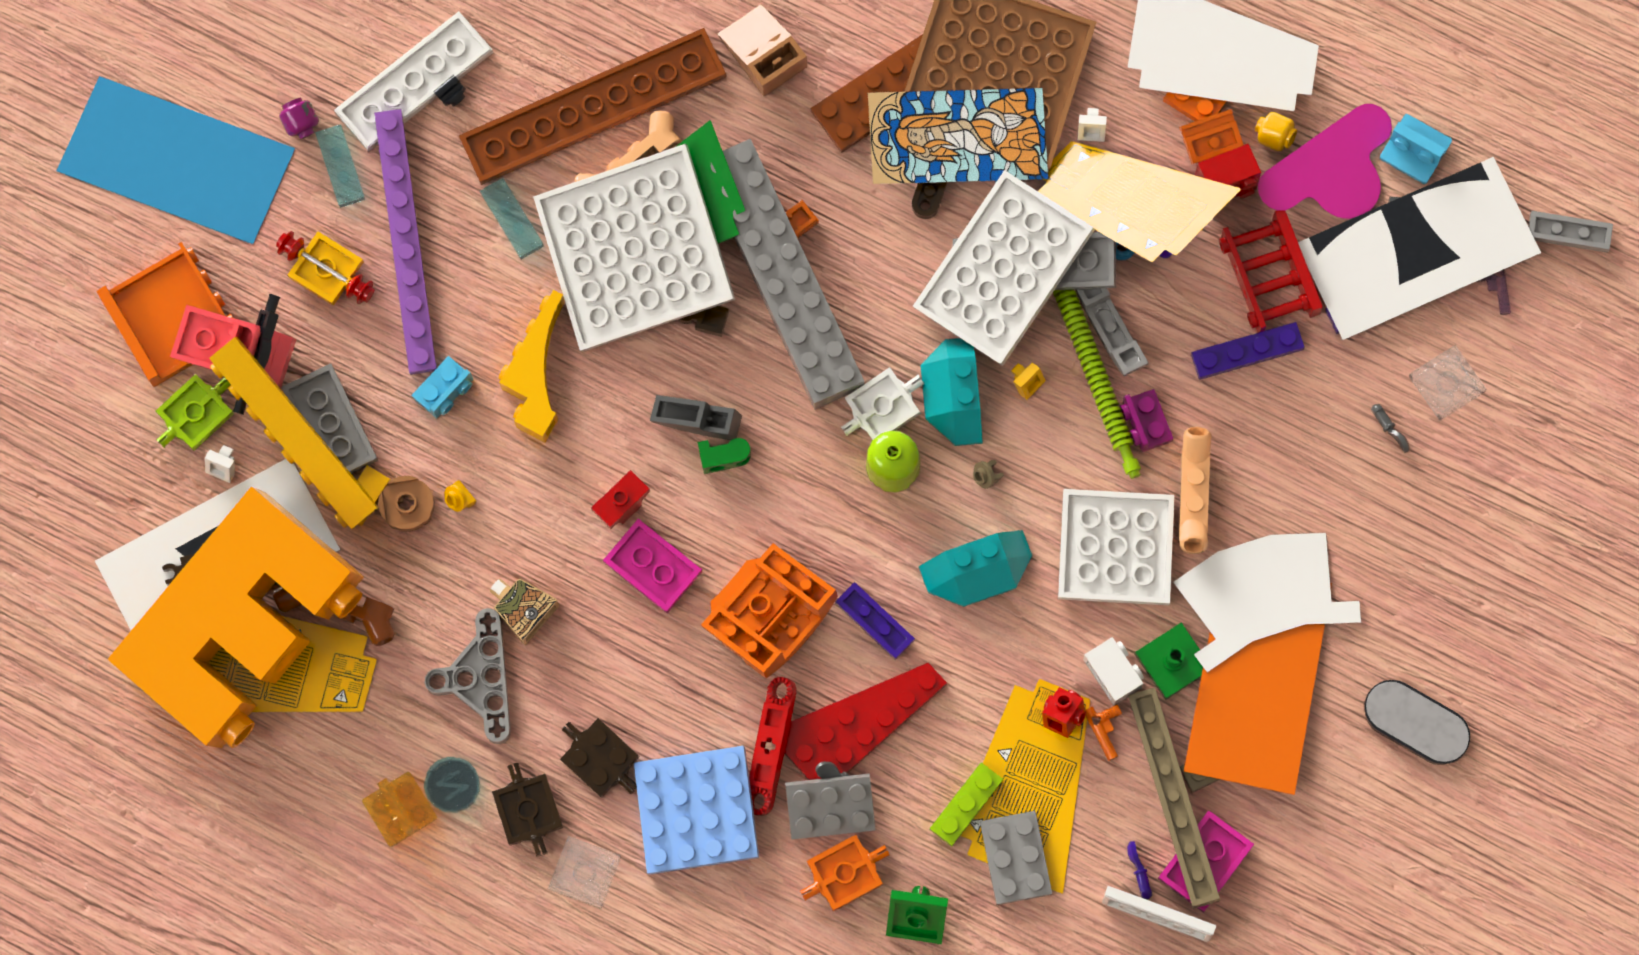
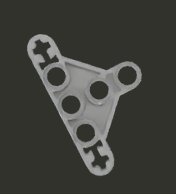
[424,608,511,744]

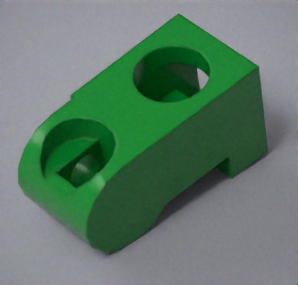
[697,438,751,474]

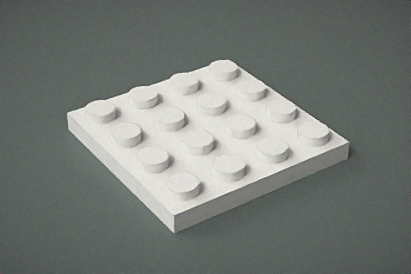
[1058,489,1174,606]

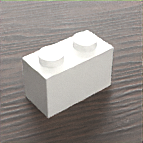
[1083,637,1144,706]

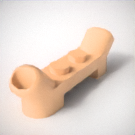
[575,111,682,182]
[1178,427,1212,554]

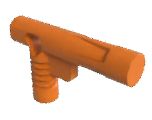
[1085,704,1122,761]

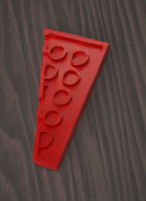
[784,663,947,780]

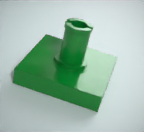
[1135,622,1203,700]
[886,886,948,944]

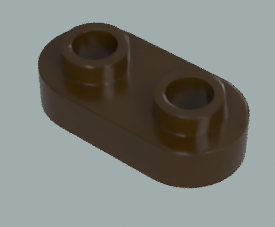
[912,182,947,219]

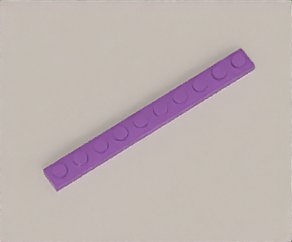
[374,109,437,375]

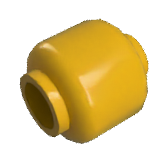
[1255,112,1297,152]

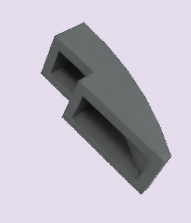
[650,395,742,440]

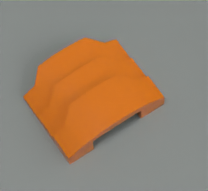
[701,543,838,678]

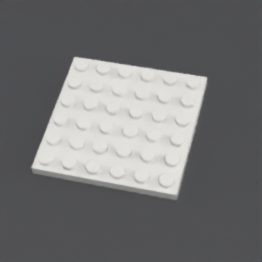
[533,144,735,352]

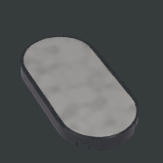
[1364,680,1470,765]

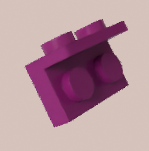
[1120,389,1173,452]

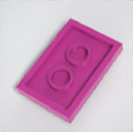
[603,519,702,613]
[1158,810,1254,913]

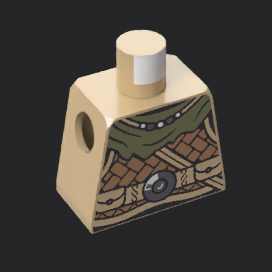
[490,579,559,646]

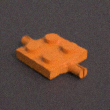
[800,834,890,912]

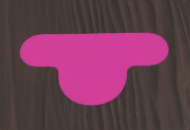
[1258,104,1392,219]

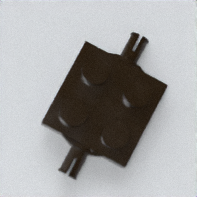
[560,718,640,798]
[492,763,563,857]

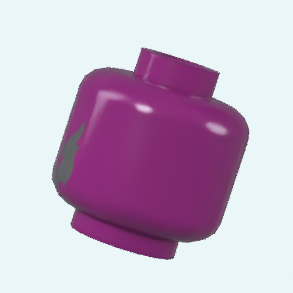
[279,97,319,140]

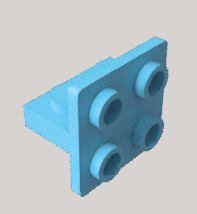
[1379,114,1452,184]

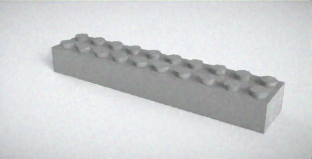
[711,139,864,410]

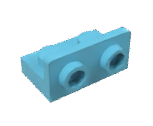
[411,356,474,419]

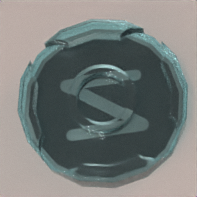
[424,757,480,813]

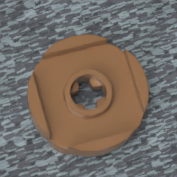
[378,476,435,532]

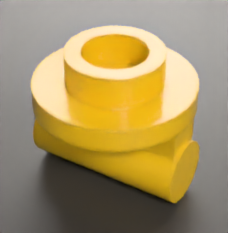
[444,480,477,512]

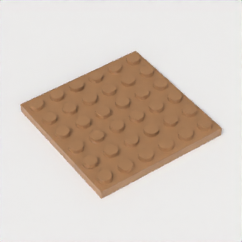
[904,0,1096,170]

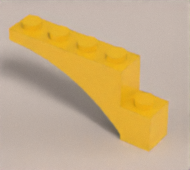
[498,290,565,443]

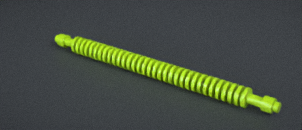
[1053,289,1141,479]

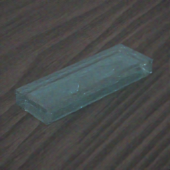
[315,124,366,208]
[480,178,544,259]

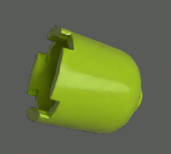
[866,431,920,492]

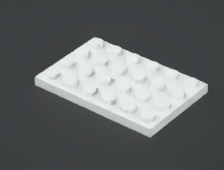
[913,170,1095,366]

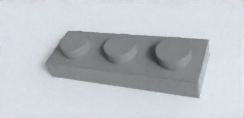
[1528,211,1613,253]

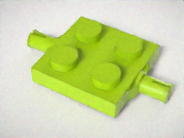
[156,374,234,451]

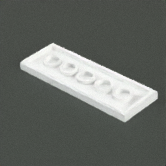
[334,11,493,152]

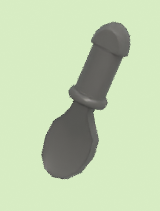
[1371,404,1410,453]
[815,761,850,779]

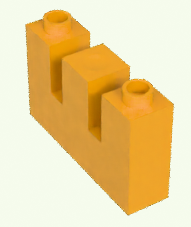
[108,486,364,748]

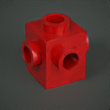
[1042,687,1086,738]

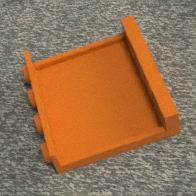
[96,242,234,387]

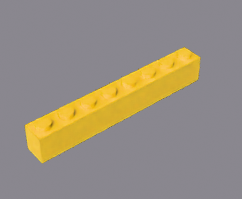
[209,337,379,529]

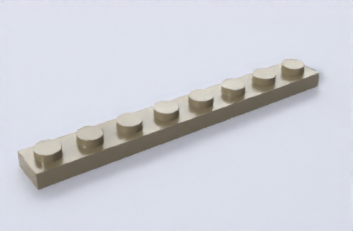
[1128,688,1220,909]

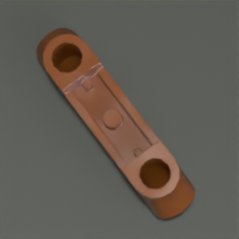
[273,587,395,646]

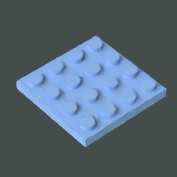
[634,746,759,875]

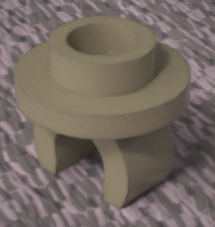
[973,460,1004,489]

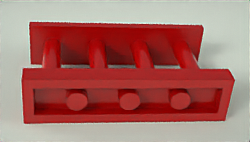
[1219,210,1323,333]

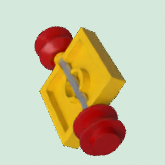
[276,231,375,306]

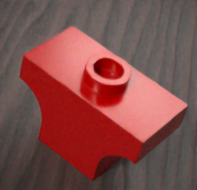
[591,470,650,529]

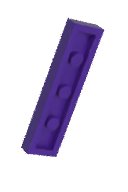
[1191,322,1305,380]

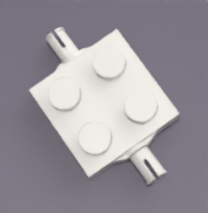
[841,367,924,440]

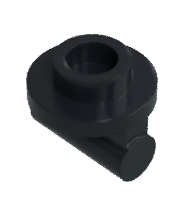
[433,74,466,107]

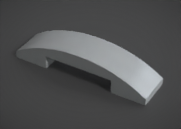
[1075,288,1148,376]

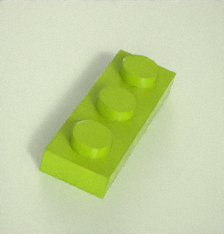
[930,762,1003,847]

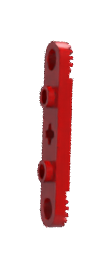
[749,677,797,816]

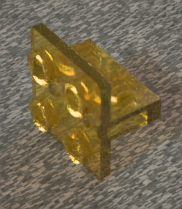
[362,772,437,847]

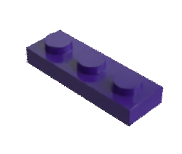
[835,582,915,660]

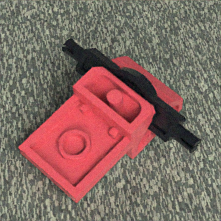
[170,294,297,415]

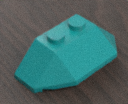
[920,338,983,446]
[919,530,1032,607]

